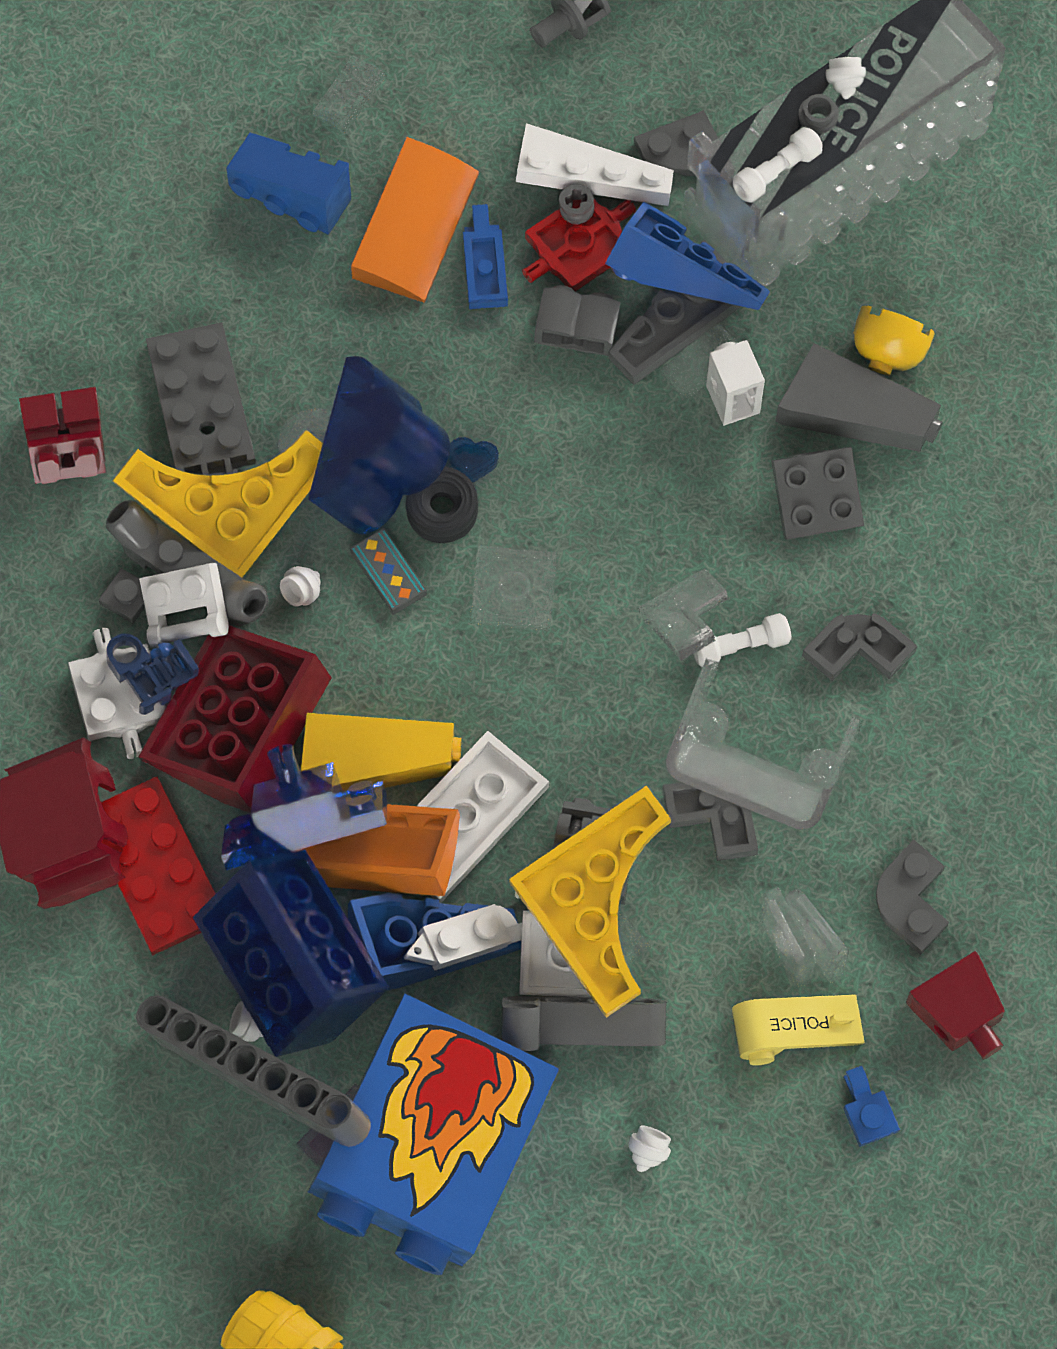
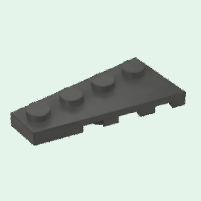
[609,239,742,385]

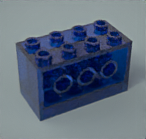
[192,849,389,1057]

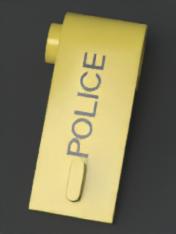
[732,995,865,1065]

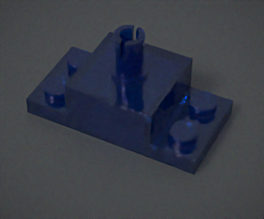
[221,744,387,870]

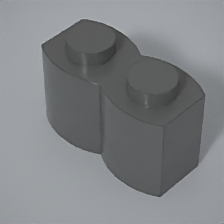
[534,285,621,356]

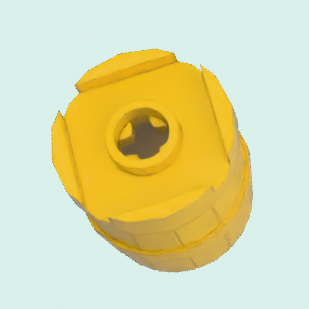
[220,1290,344,1349]

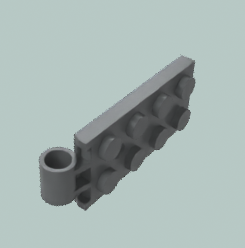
[146,322,256,476]

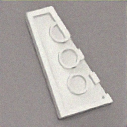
[516,123,674,206]

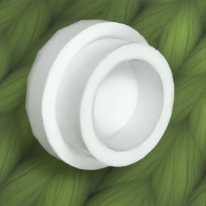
[826,57,866,99]
[280,566,321,606]
[229,1000,275,1042]
[628,1126,671,1172]

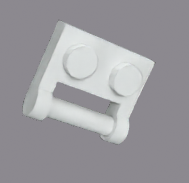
[139,563,229,649]

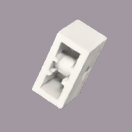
[706,340,765,426]

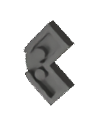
[802,613,917,681]
[662,778,758,861]
[876,840,949,955]

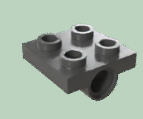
[771,447,864,540]

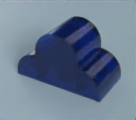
[308,356,450,534]

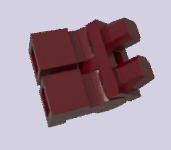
[19,387,106,484]

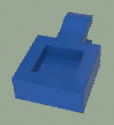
[843,1066,900,1147]

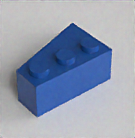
[226,132,351,235]

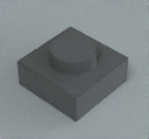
[99,568,145,624]

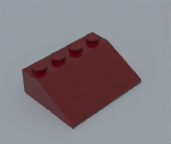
[138,625,332,815]

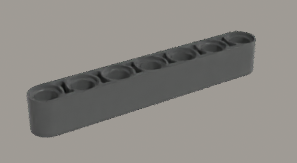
[136,995,371,1147]

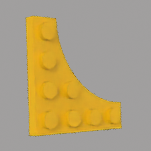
[112,430,338,577]
[509,785,671,1018]

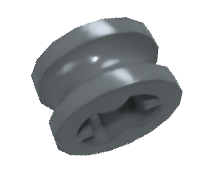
[559,184,595,224]

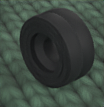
[406,467,478,543]

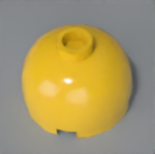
[854,306,935,376]

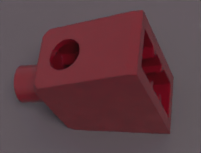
[906,950,1005,1060]

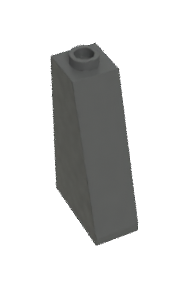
[776,343,943,452]

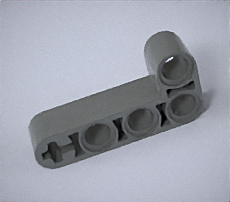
[501,996,667,1051]

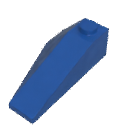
[605,202,770,310]
[348,893,522,996]

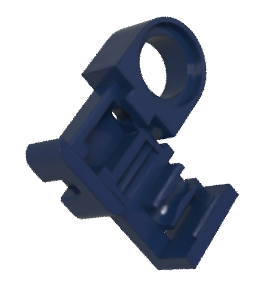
[106,633,199,715]

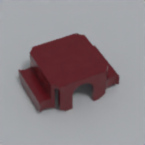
[0,737,128,909]

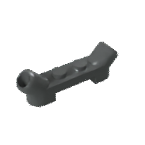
[106,500,269,626]

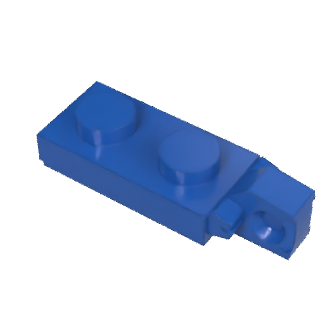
[463,204,508,309]

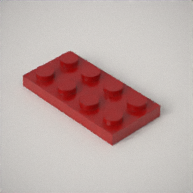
[101,776,227,956]

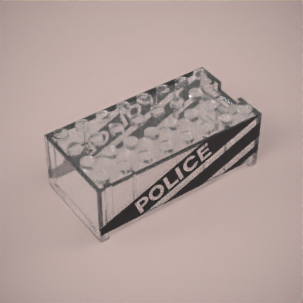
[683,0,1006,287]

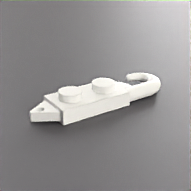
[404,892,522,970]

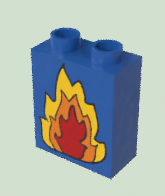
[308,994,559,1275]

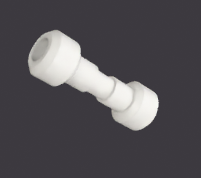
[733,127,822,203]
[692,613,791,668]

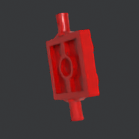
[522,199,636,292]

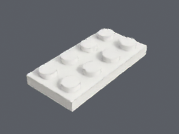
[417,731,549,903]

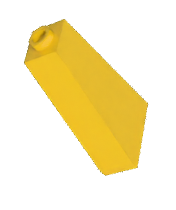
[299,713,462,803]

